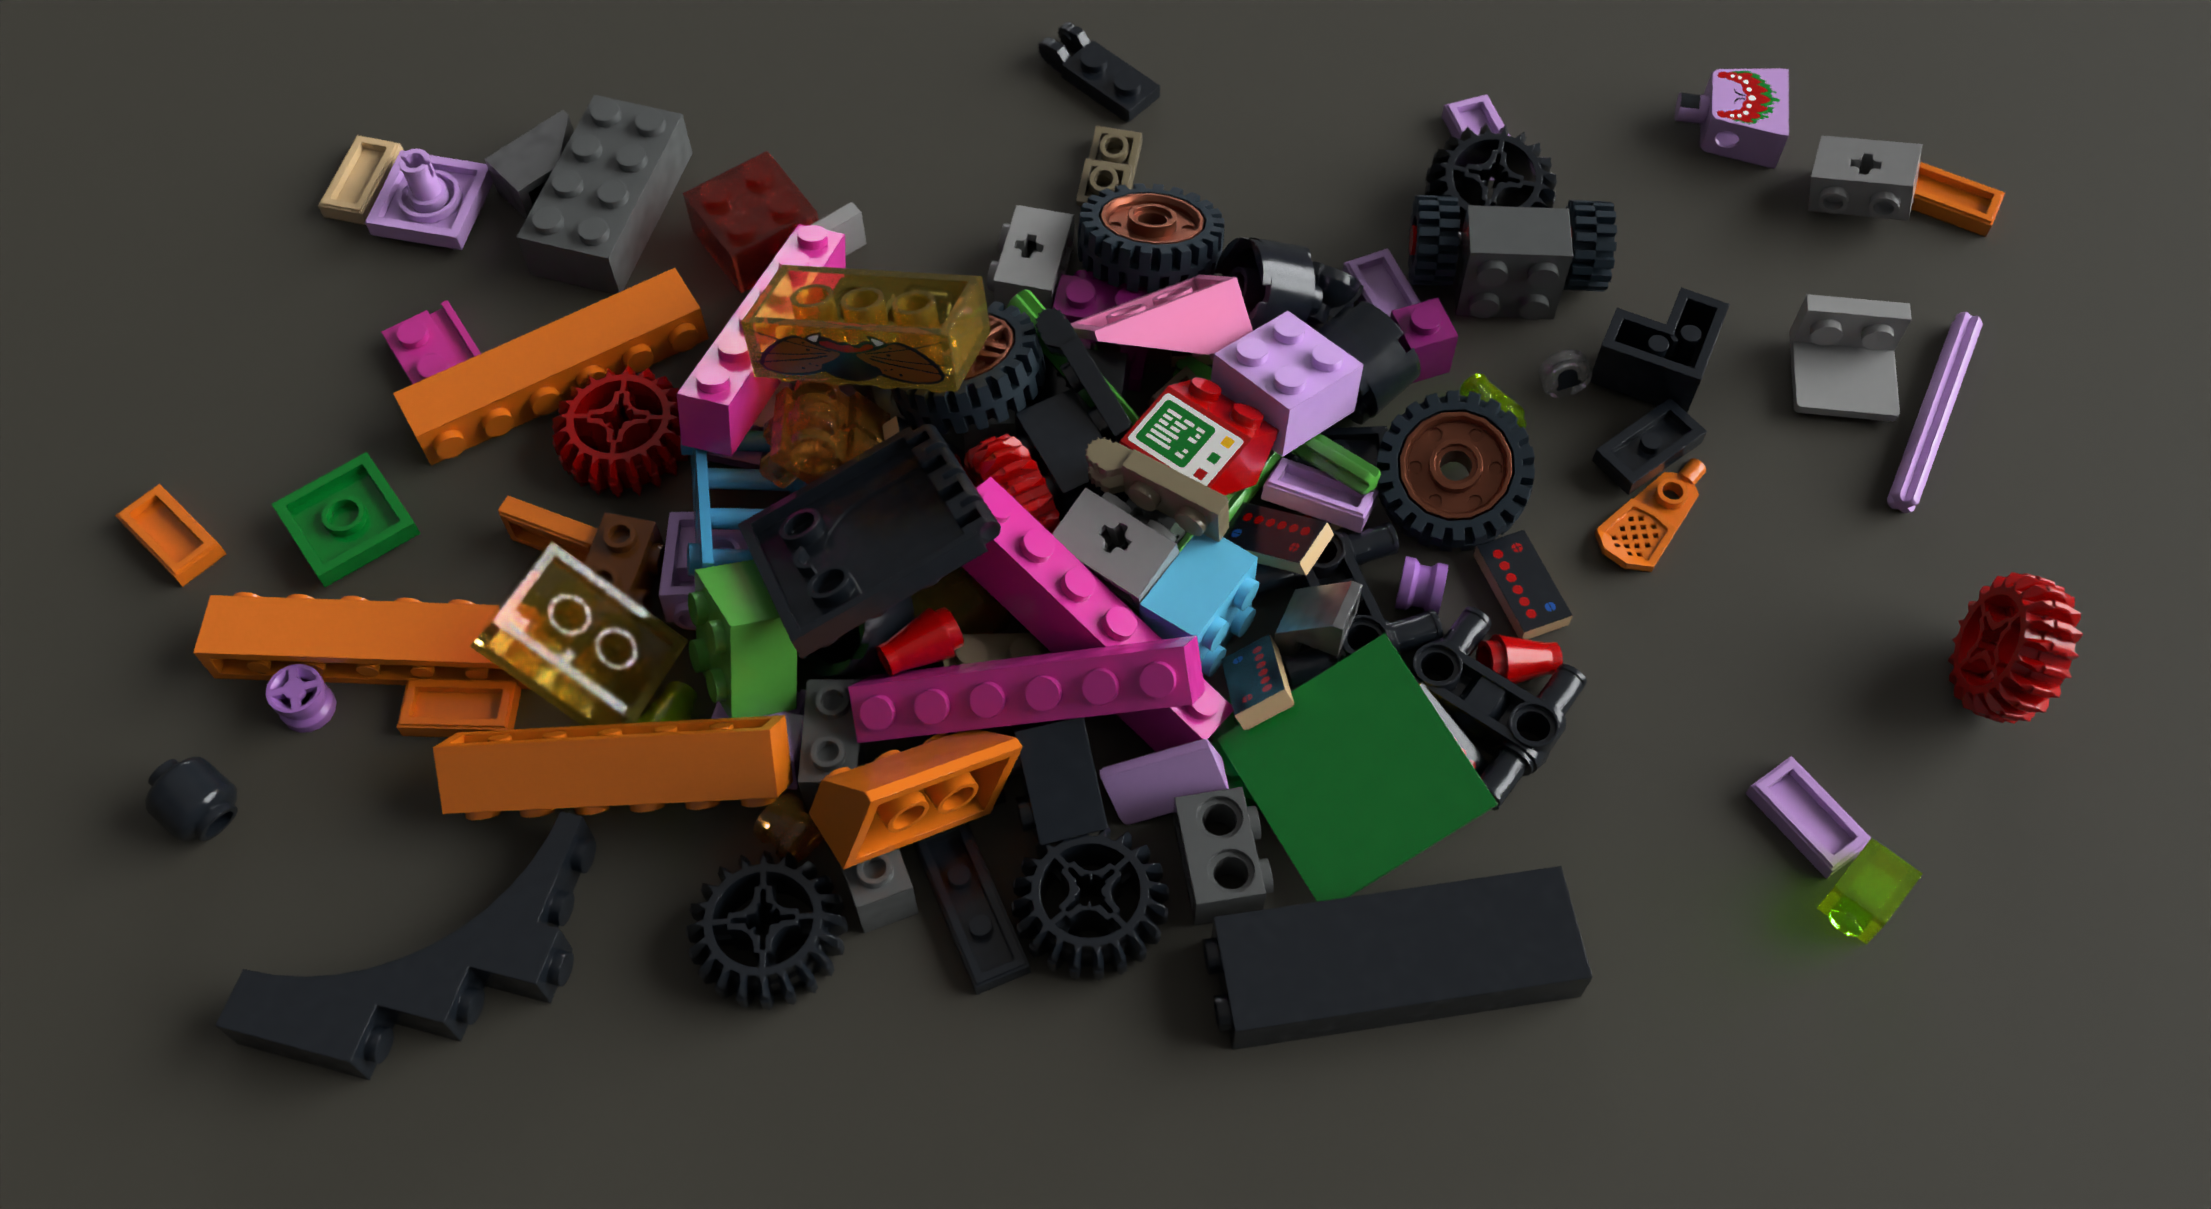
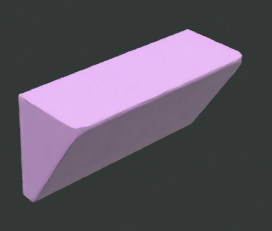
[1099,739,1229,825]

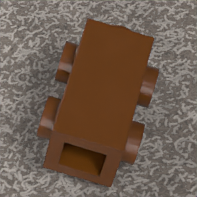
[569,512,665,640]

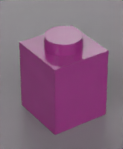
[1390,298,1458,383]

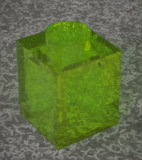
[1817,838,1923,944]

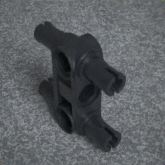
[1254,522,1444,690]
[1409,606,1587,810]

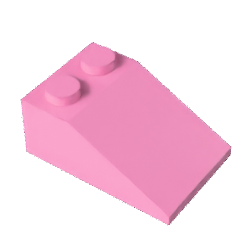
[1070,275,1253,360]

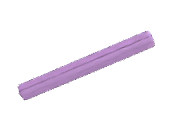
[1887,312,1983,513]

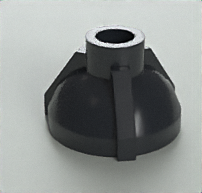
[1308,261,1364,325]

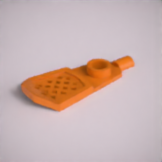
[1595,458,1706,572]

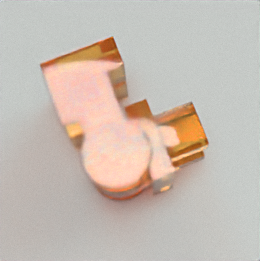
[759,373,890,488]

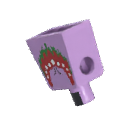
[1675,68,1789,168]

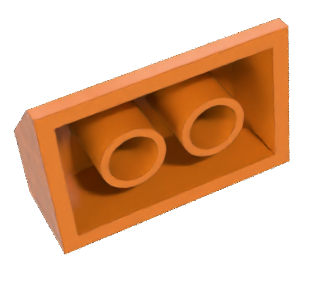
[809,729,1023,870]

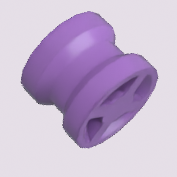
[1395,556,1448,615]
[265,664,337,733]

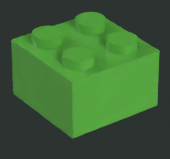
[688,559,797,718]

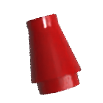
[876,606,964,676]
[1476,634,1563,684]

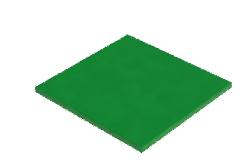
[1217,633,1498,902]

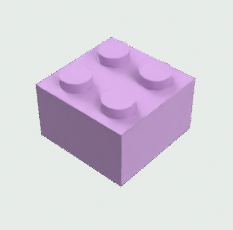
[1211,311,1364,457]

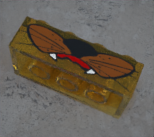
[741,265,991,393]

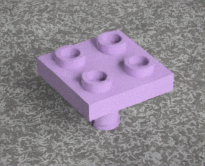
[365,149,493,250]

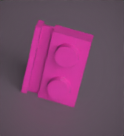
[381,300,481,384]

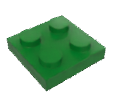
[271,452,421,587]

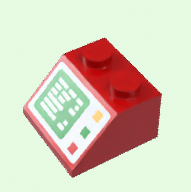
[1119,377,1279,495]

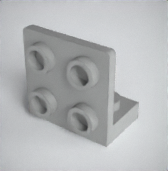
[1789,294,1912,422]

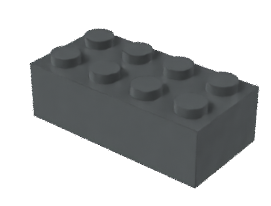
[516,95,693,294]

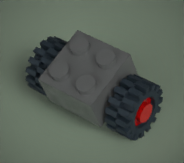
[1408,195,1617,320]

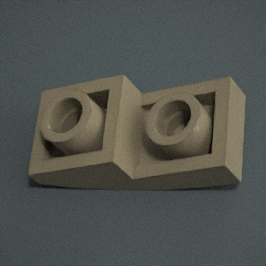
[1076,126,1143,206]

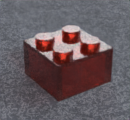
[683,151,818,293]

